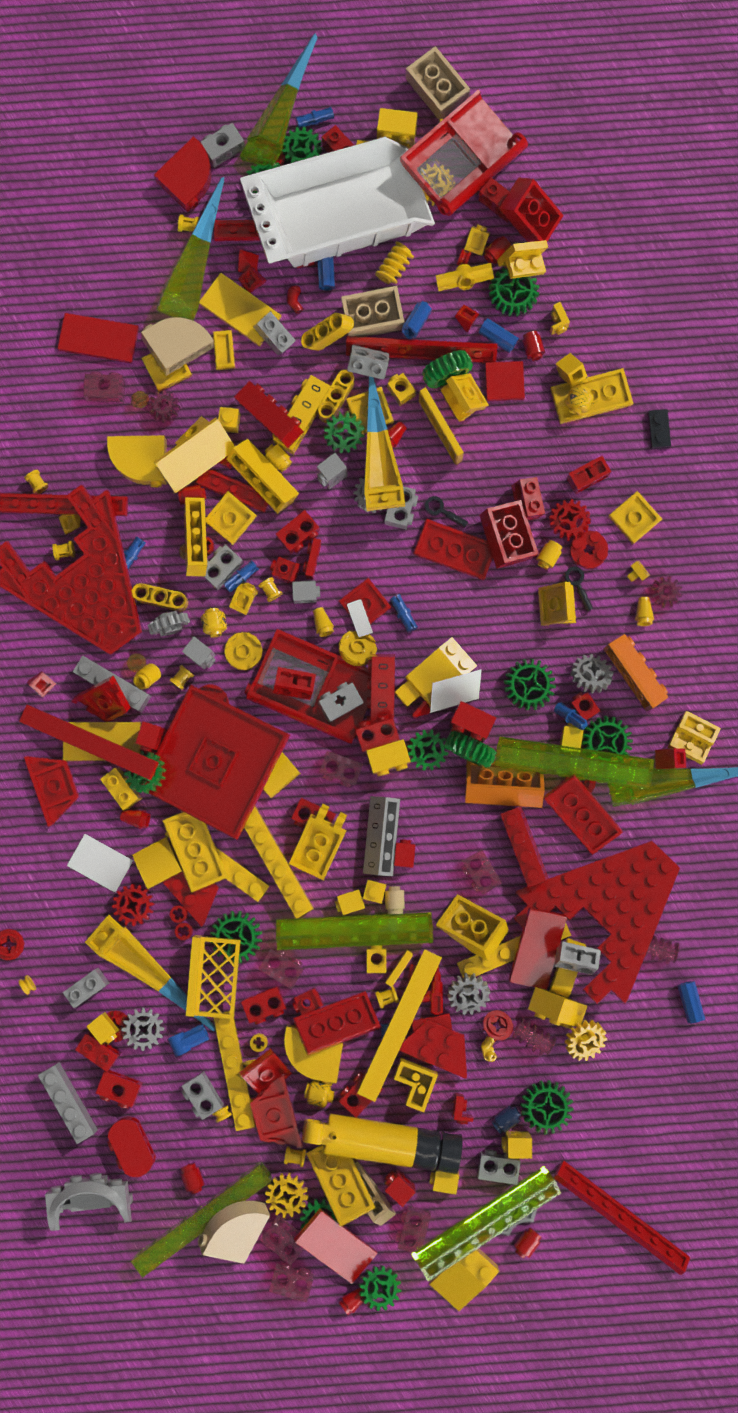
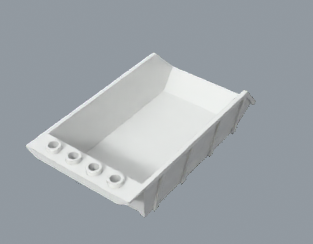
[240,137,435,268]

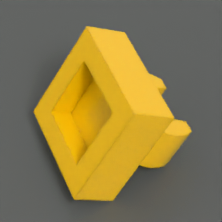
[627,560,650,582]

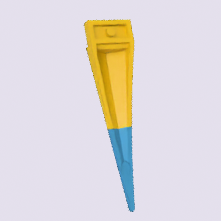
[364,376,405,511]
[85,915,216,1031]

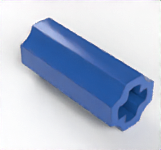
[318,257,335,291]
[402,301,432,339]
[478,318,519,353]
[677,981,705,1024]

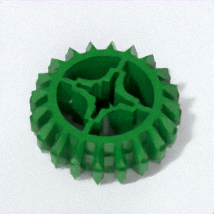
[489,267,539,317]
[422,350,473,389]
[504,659,556,710]
[581,716,633,768]
[444,731,496,768]
[210,911,263,963]
[520,1080,574,1134]

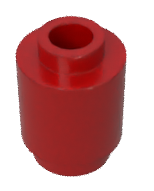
[484,236,512,264]
[522,331,545,361]
[178,485,207,505]
[180,1162,205,1194]
[514,1227,542,1259]

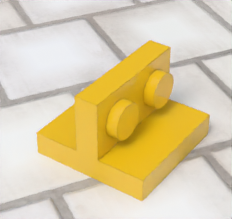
[497,240,548,279]
[441,373,489,422]
[538,582,576,626]

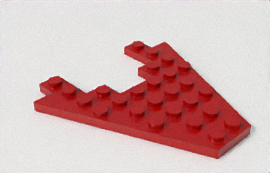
[0,485,142,655]
[514,841,680,1005]

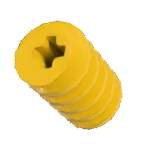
[375,241,414,284]

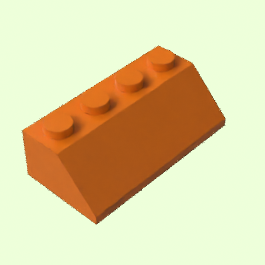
[603,634,668,712]
[465,761,545,808]

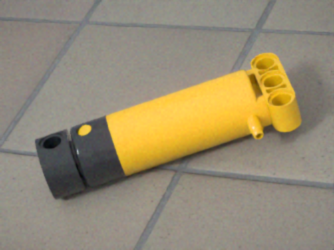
[302,1114,463,1175]

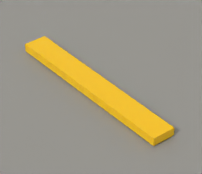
[357,949,442,1102]

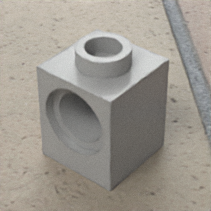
[292,581,320,604]

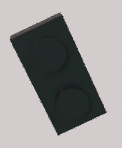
[648,409,671,449]

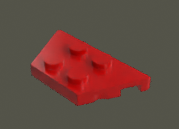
[71,676,131,722]
[24,756,80,827]
[163,863,219,927]
[399,1019,467,1079]
[250,1074,303,1148]

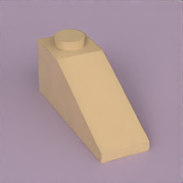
[355,1162,396,1226]

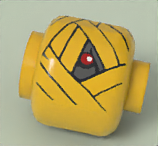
[566,385,593,415]
[201,608,227,638]
[304,1080,334,1108]

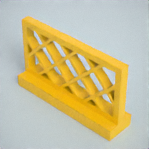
[186,935,241,1019]

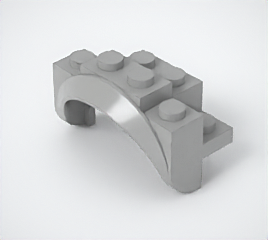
[45,1173,133,1231]

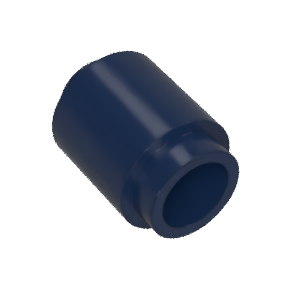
[491,1105,521,1134]

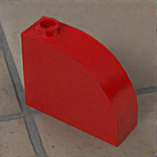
[154,136,212,213]

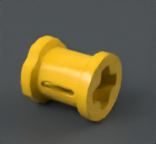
[178,214,199,232]
[24,469,49,494]
[52,541,76,561]
[258,577,283,602]
[170,665,194,690]
[375,986,399,1009]
[284,1146,306,1167]

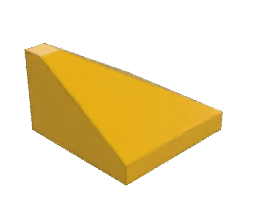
[59,515,81,535]

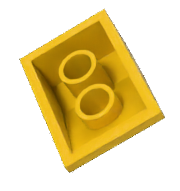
[405,637,477,706]
[436,894,509,961]
[429,1239,499,1311]

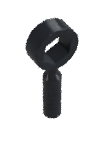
[425,496,468,528]
[564,566,594,612]

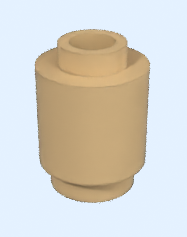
[385,886,405,914]

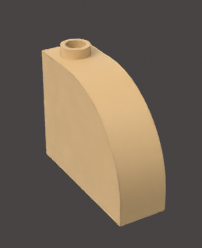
[141,317,214,376]
[198,1201,270,1264]

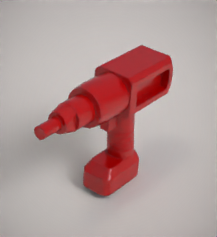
[421,966,443,1015]

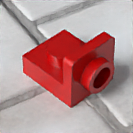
[452,1093,474,1124]

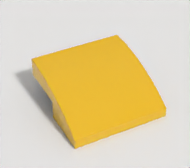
[668,711,721,765]
[264,752,301,798]
[132,837,182,889]

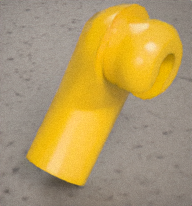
[481,1037,497,1062]

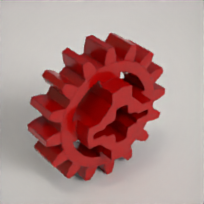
[549,499,591,541]
[112,884,155,926]

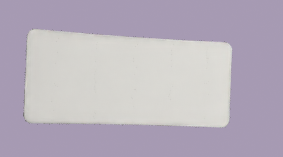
[347,599,373,637]

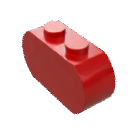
[107,1116,156,1177]

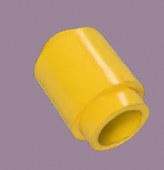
[265,444,292,472]
[536,540,562,570]
[133,663,161,689]

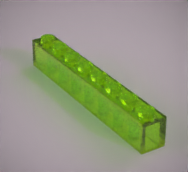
[495,736,654,789]
[276,912,433,950]
[131,1161,272,1278]
[412,1167,561,1281]

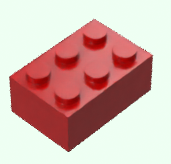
[499,177,564,242]
[479,500,539,569]
[448,701,497,743]

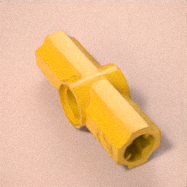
[436,263,494,291]

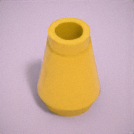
[635,597,654,626]
[313,607,334,637]

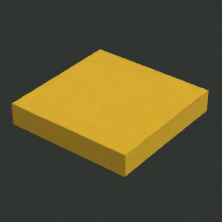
[142,353,192,392]
[346,387,394,433]
[205,491,257,545]
[608,491,662,544]

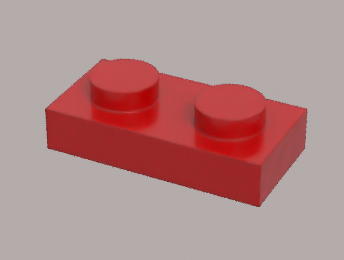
[303,538,322,579]

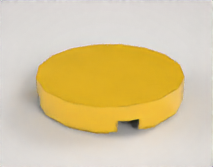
[339,631,377,666]
[225,632,263,670]

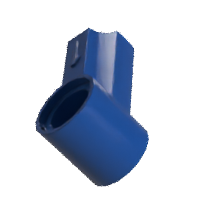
[167,1024,210,1057]

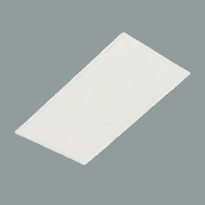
[430,669,482,713]
[67,834,133,892]

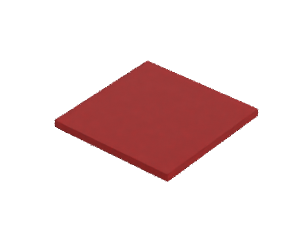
[142,685,290,840]

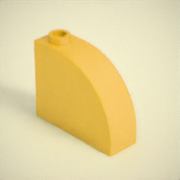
[107,435,167,488]
[284,1024,343,1086]

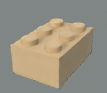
[406,46,470,119]
[341,286,404,337]

